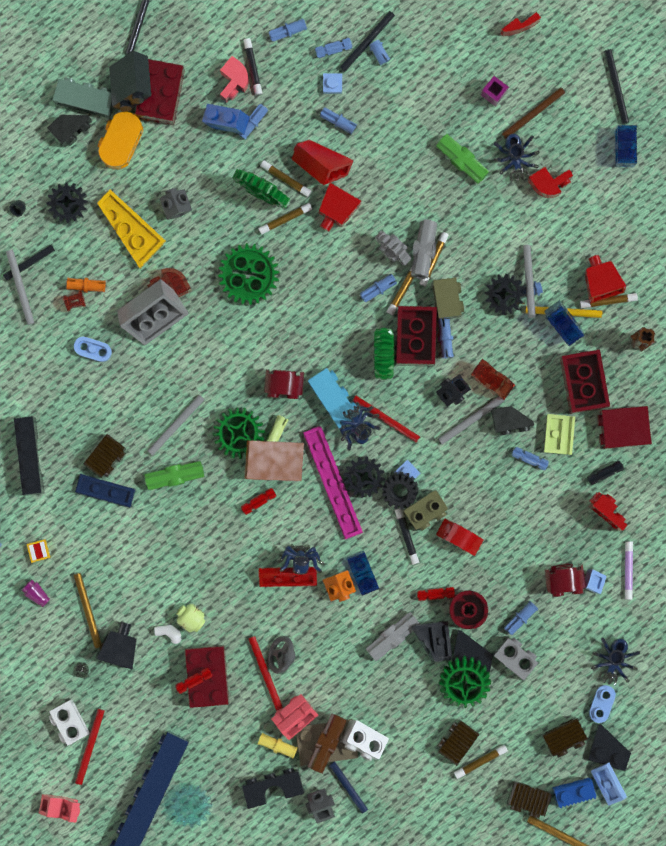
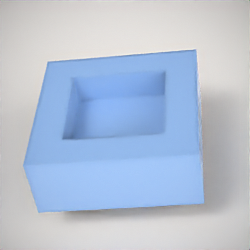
[323,73,342,94]
[394,460,421,478]
[585,569,606,594]

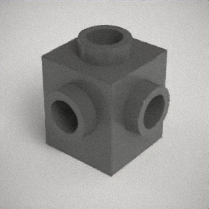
[159,188,192,220]
[306,788,335,824]

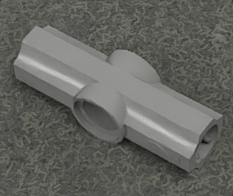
[411,219,438,279]
[366,612,420,661]

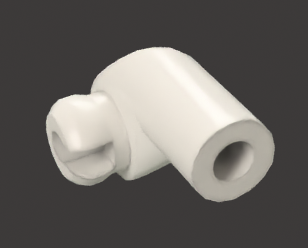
[154,625,182,644]

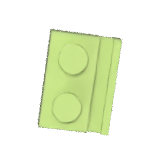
[544,414,575,455]

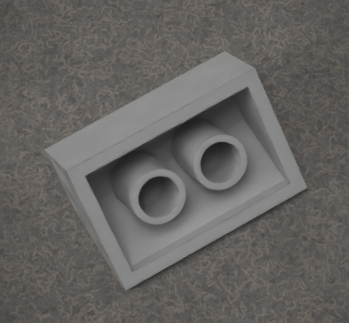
[117,279,188,345]

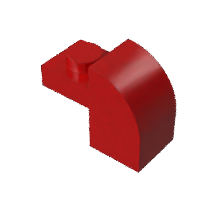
[528,167,574,198]
[436,518,484,556]

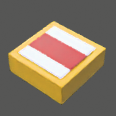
[27,539,51,563]

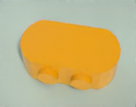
[98,112,144,170]

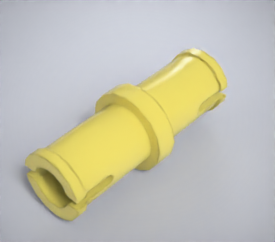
[258,733,298,759]

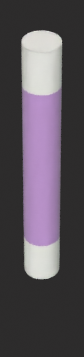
[625,542,633,600]

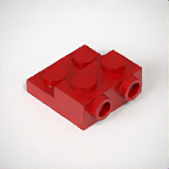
[589,492,627,531]

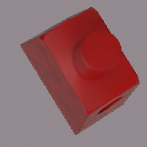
[319,183,362,232]
[585,255,626,304]

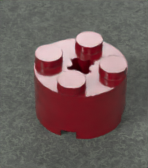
[264,369,304,399]
[544,563,586,597]
[449,590,488,629]

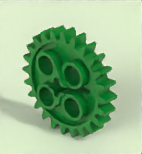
[232,169,291,209]
[218,243,280,306]

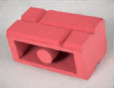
[271,694,318,740]

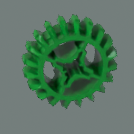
[374,328,394,380]
[213,407,265,459]
[439,656,491,709]

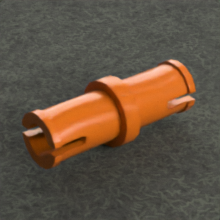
[67,277,106,293]

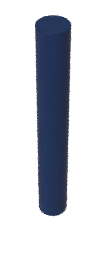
[329,762,368,814]

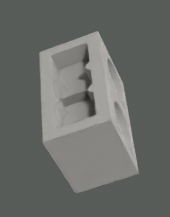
[493,637,538,681]

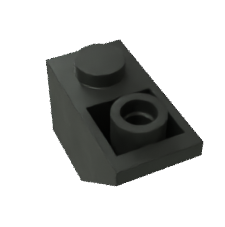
[47,115,92,147]
[491,406,534,436]

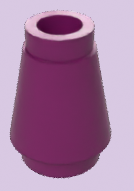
[21,579,50,607]

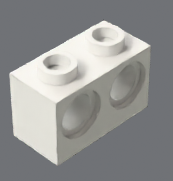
[49,699,90,746]
[340,720,389,761]

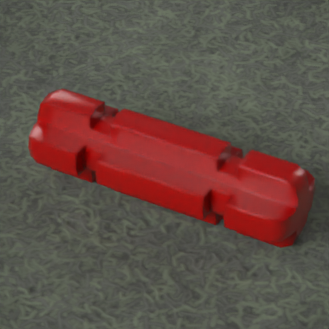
[241,488,277,515]
[417,587,455,601]
[175,668,212,694]

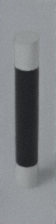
[243,38,262,95]
[395,508,420,565]

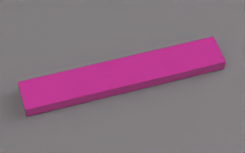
[303,426,363,540]

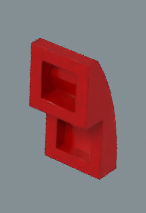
[501,12,541,36]

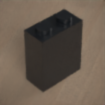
[109,50,151,112]

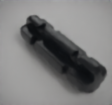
[587,461,624,485]

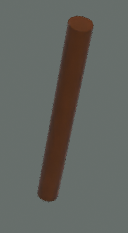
[502,87,565,140]

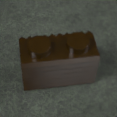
[83,434,127,479]
[541,717,588,758]
[437,720,480,766]
[507,780,552,818]

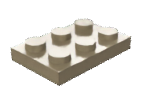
[296,719,358,766]

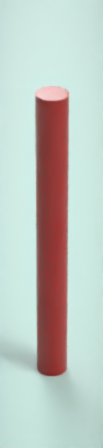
[352,395,420,442]
[248,636,283,711]
[75,708,105,785]

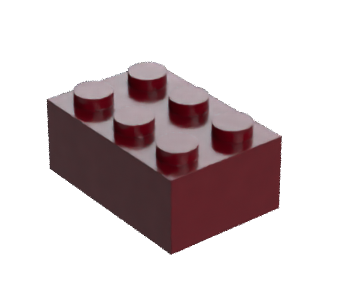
[135,59,185,125]
[396,306,437,367]
[560,349,610,414]
[185,645,230,708]

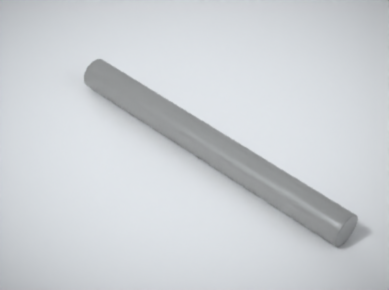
[523,245,536,318]
[6,250,35,325]
[147,395,205,456]
[438,395,505,445]

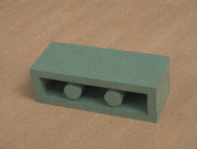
[53,78,113,119]

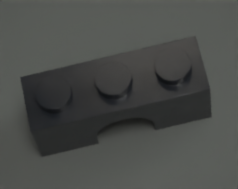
[242,767,305,809]

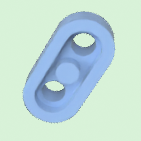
[74,337,112,362]
[589,685,616,723]

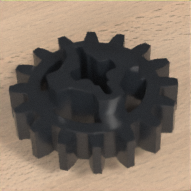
[46,182,89,224]
[485,273,527,315]
[344,456,385,498]

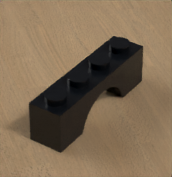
[14,416,45,496]

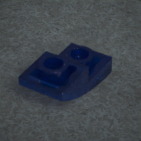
[346,551,380,596]

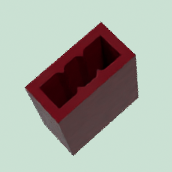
[597,406,652,449]

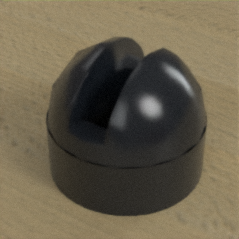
[9,200,26,217]

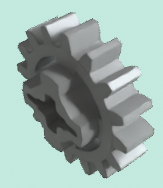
[375,231,411,265]

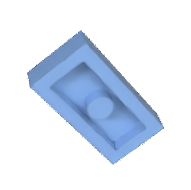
[591,762,627,806]

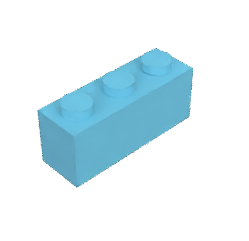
[308,368,359,430]

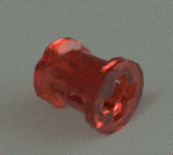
[63,290,86,312]

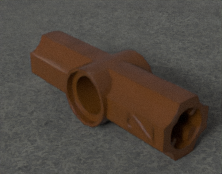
[630,327,655,352]
[307,713,347,774]

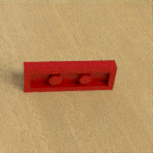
[259,567,317,587]

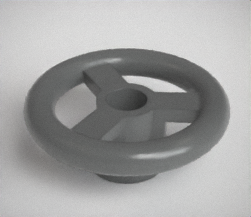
[268,636,295,674]

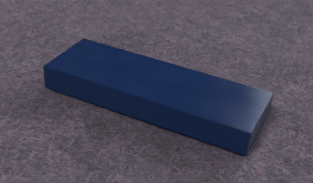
[75,474,136,508]

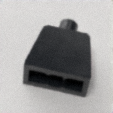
[95,621,137,670]

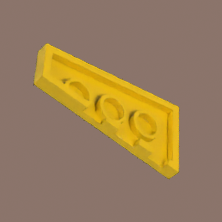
[97,189,166,269]

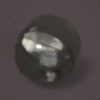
[73,662,89,678]

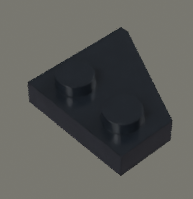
[412,621,452,662]
[452,630,493,672]
[588,724,631,771]

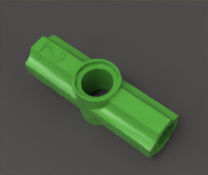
[436,134,489,184]
[145,461,205,490]

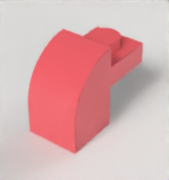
[220,56,249,103]
[39,794,80,823]

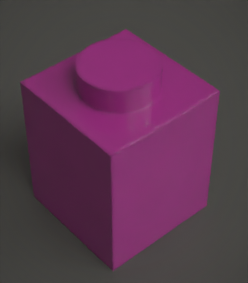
[481,76,509,107]

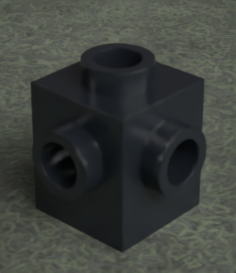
[436,374,471,407]

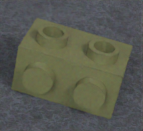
[432,277,464,321]
[403,490,448,531]

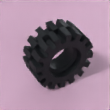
[382,471,419,509]

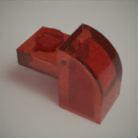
[147,268,192,297]
[471,359,515,400]

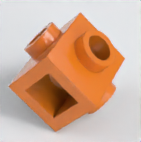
[323,570,356,602]

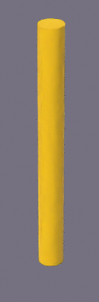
[525,306,602,318]

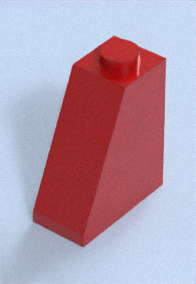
[291,139,353,185]

